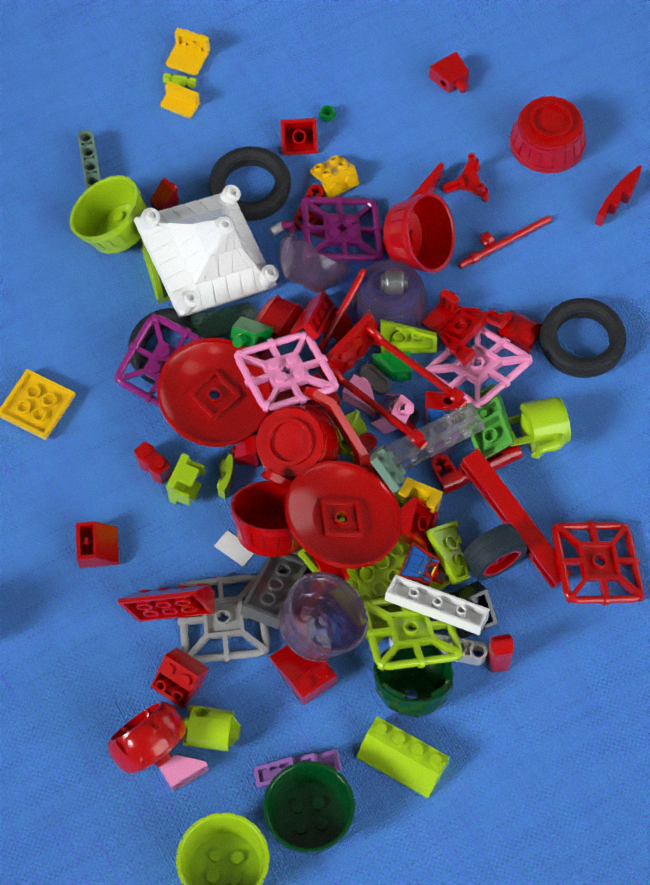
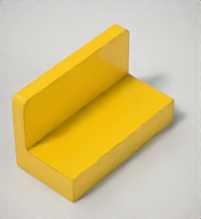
[160,81,200,119]

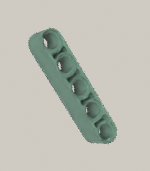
[78,129,101,190]

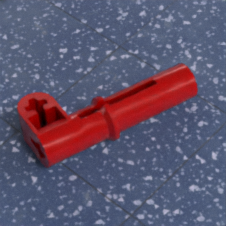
[431,445,523,495]

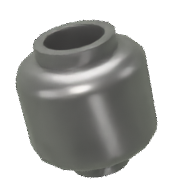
[381,270,408,294]

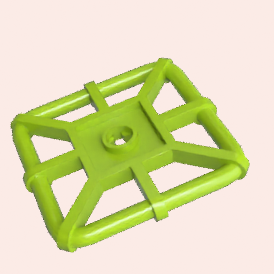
[359,597,463,671]

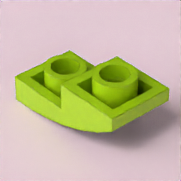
[216,454,234,499]

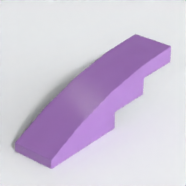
[253,749,342,788]

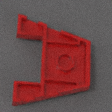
[434,306,512,366]

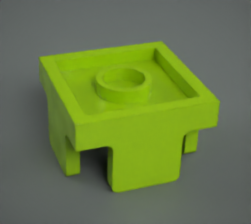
[166,453,206,506]

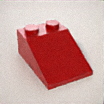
[269,635,337,705]

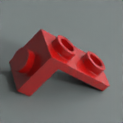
[422,288,459,332]

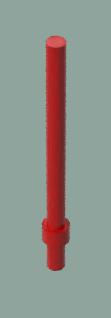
[457,215,552,269]
[311,268,367,370]

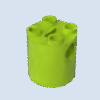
[183,704,241,752]

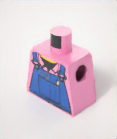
[371,394,414,434]

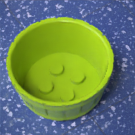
[70,175,147,254]
[176,813,269,885]

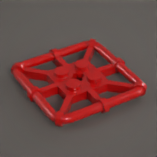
[551,520,645,606]

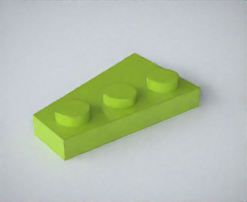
[380,319,437,353]
[425,520,470,585]

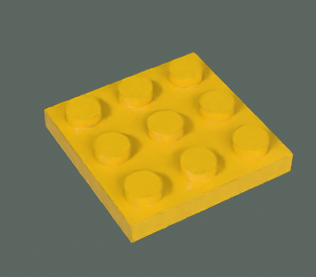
[0,369,76,440]

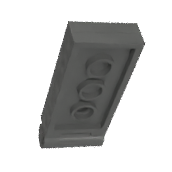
[240,548,309,629]

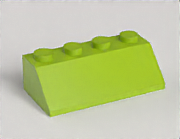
[356,716,450,799]

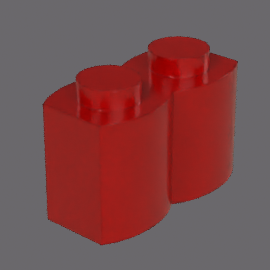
[134,442,172,484]

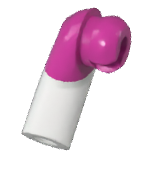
[269,221,297,236]

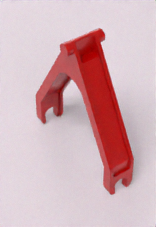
[261,386,385,489]

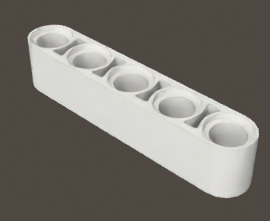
[389,629,488,665]

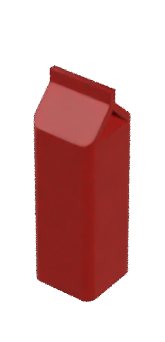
[487,634,514,673]

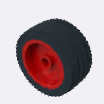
[463,524,527,580]

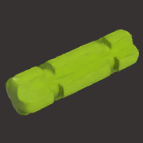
[163,73,197,88]

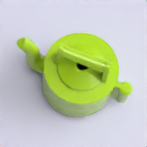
[508,397,571,459]

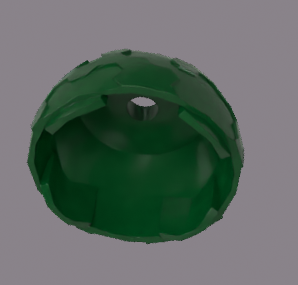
[373,645,454,717]

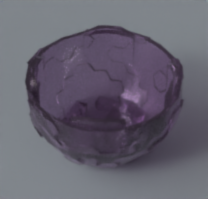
[279,233,350,293]

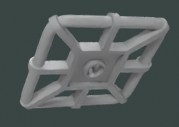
[177,574,270,663]

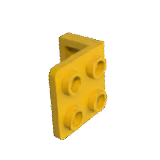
[166,27,210,76]
[309,155,360,197]

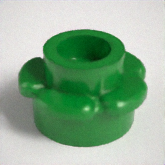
[319,105,336,122]

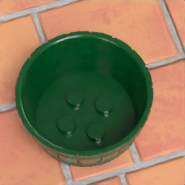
[263,761,355,854]

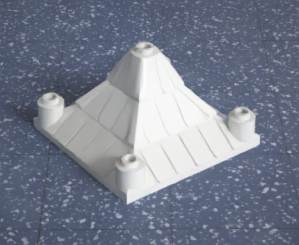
[134,185,279,318]

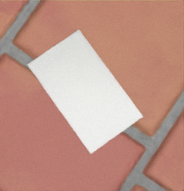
[214,530,254,566]

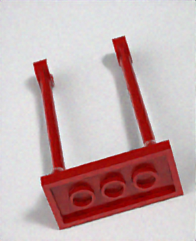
[317,312,468,450]

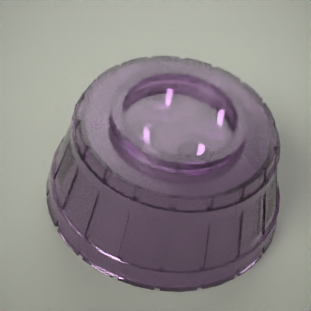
[349,260,429,329]
[279,572,368,661]

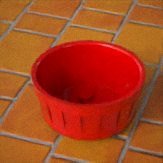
[510,96,586,174]
[383,192,455,273]
[256,403,340,481]
[230,481,302,557]

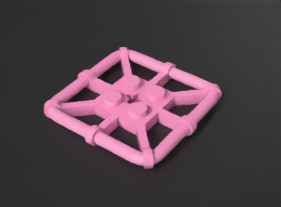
[425,327,533,408]
[234,331,339,412]

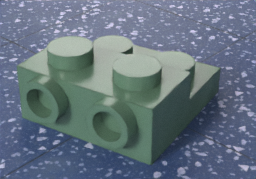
[370,445,407,494]

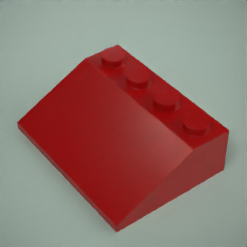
[118,583,215,622]

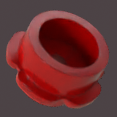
[479,231,496,248]

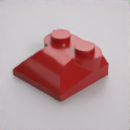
[496,310,542,354]

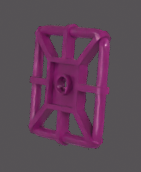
[301,196,384,263]
[114,313,204,408]

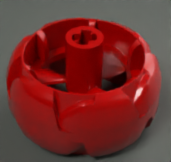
[108,702,186,774]

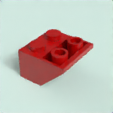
[76,521,119,568]
[151,647,209,709]

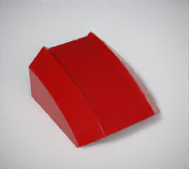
[255,295,302,337]

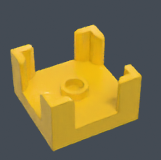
[397,477,443,513]

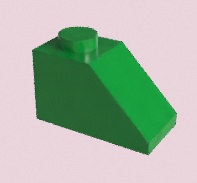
[372,351,412,382]

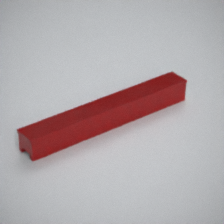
[460,448,572,589]

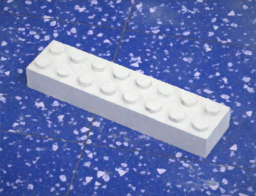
[385,575,490,635]

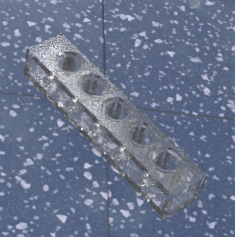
[385,402,486,470]

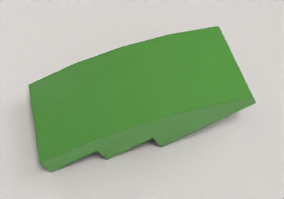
[465,383,514,459]

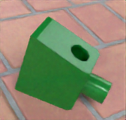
[230,316,273,348]

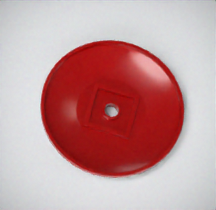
[157,338,273,447]
[285,461,402,569]

